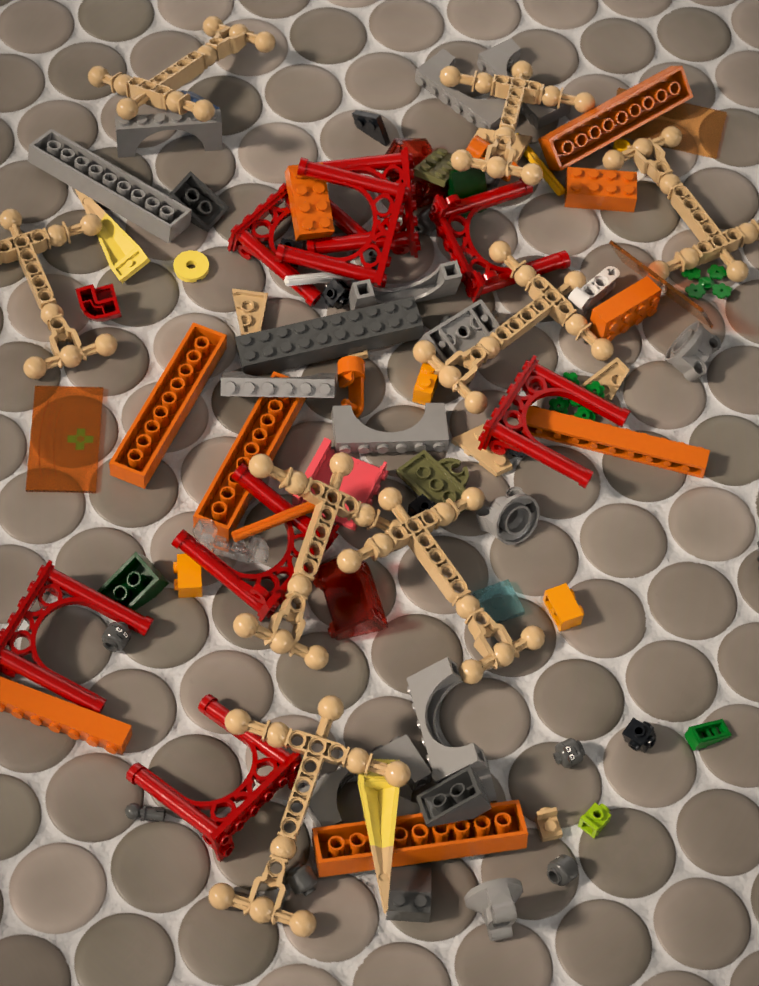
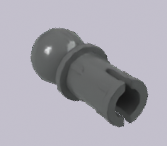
[125,803,166,822]

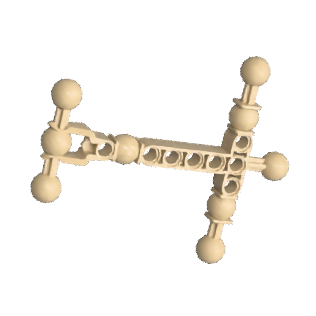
[88,16,276,122]
[440,61,595,186]
[602,126,759,283]
[0,209,118,380]
[413,240,614,414]
[233,452,400,670]
[337,487,545,685]
[208,695,411,937]

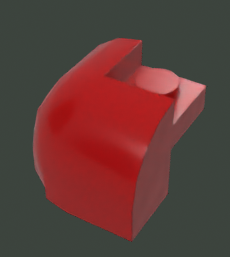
[75,283,122,322]

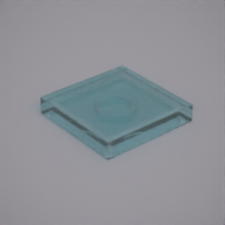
[472,579,525,624]

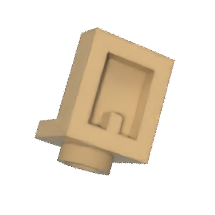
[535,807,563,842]

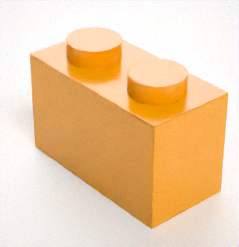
[412,363,439,405]
[173,554,202,598]
[543,583,584,632]

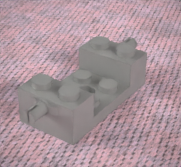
[419,299,500,364]

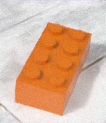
[284,163,335,241]
[565,167,637,212]
[589,275,662,341]

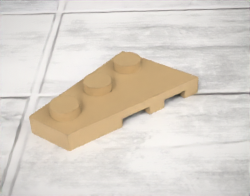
[232,289,268,335]
[580,357,630,402]

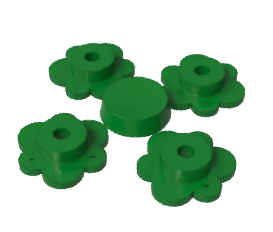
[681,264,732,299]
[549,372,605,421]

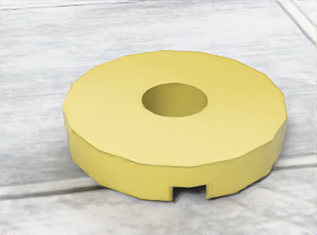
[173,250,209,283]

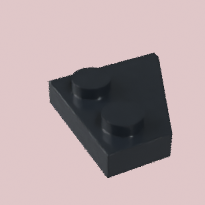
[352,110,390,146]

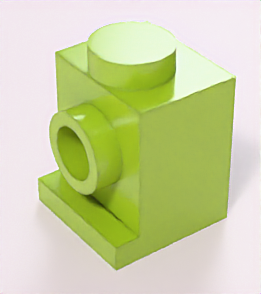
[578,803,611,839]

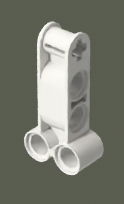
[568,266,620,317]

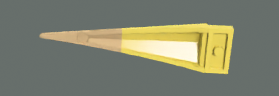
[75,189,150,284]
[358,759,400,914]

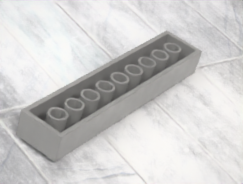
[28,129,192,243]

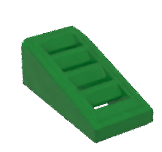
[684,719,732,751]

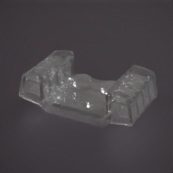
[192,519,270,564]

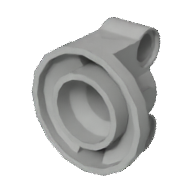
[665,321,721,382]
[475,486,540,545]
[464,878,524,942]

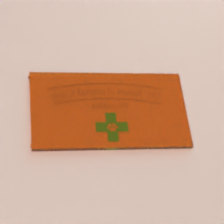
[616,88,727,159]
[609,240,713,329]
[26,386,104,493]

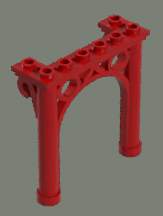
[307,147,421,258]
[275,157,410,289]
[429,178,571,303]
[227,183,368,307]
[478,355,631,488]
[171,463,340,622]
[0,560,154,713]
[126,694,302,862]

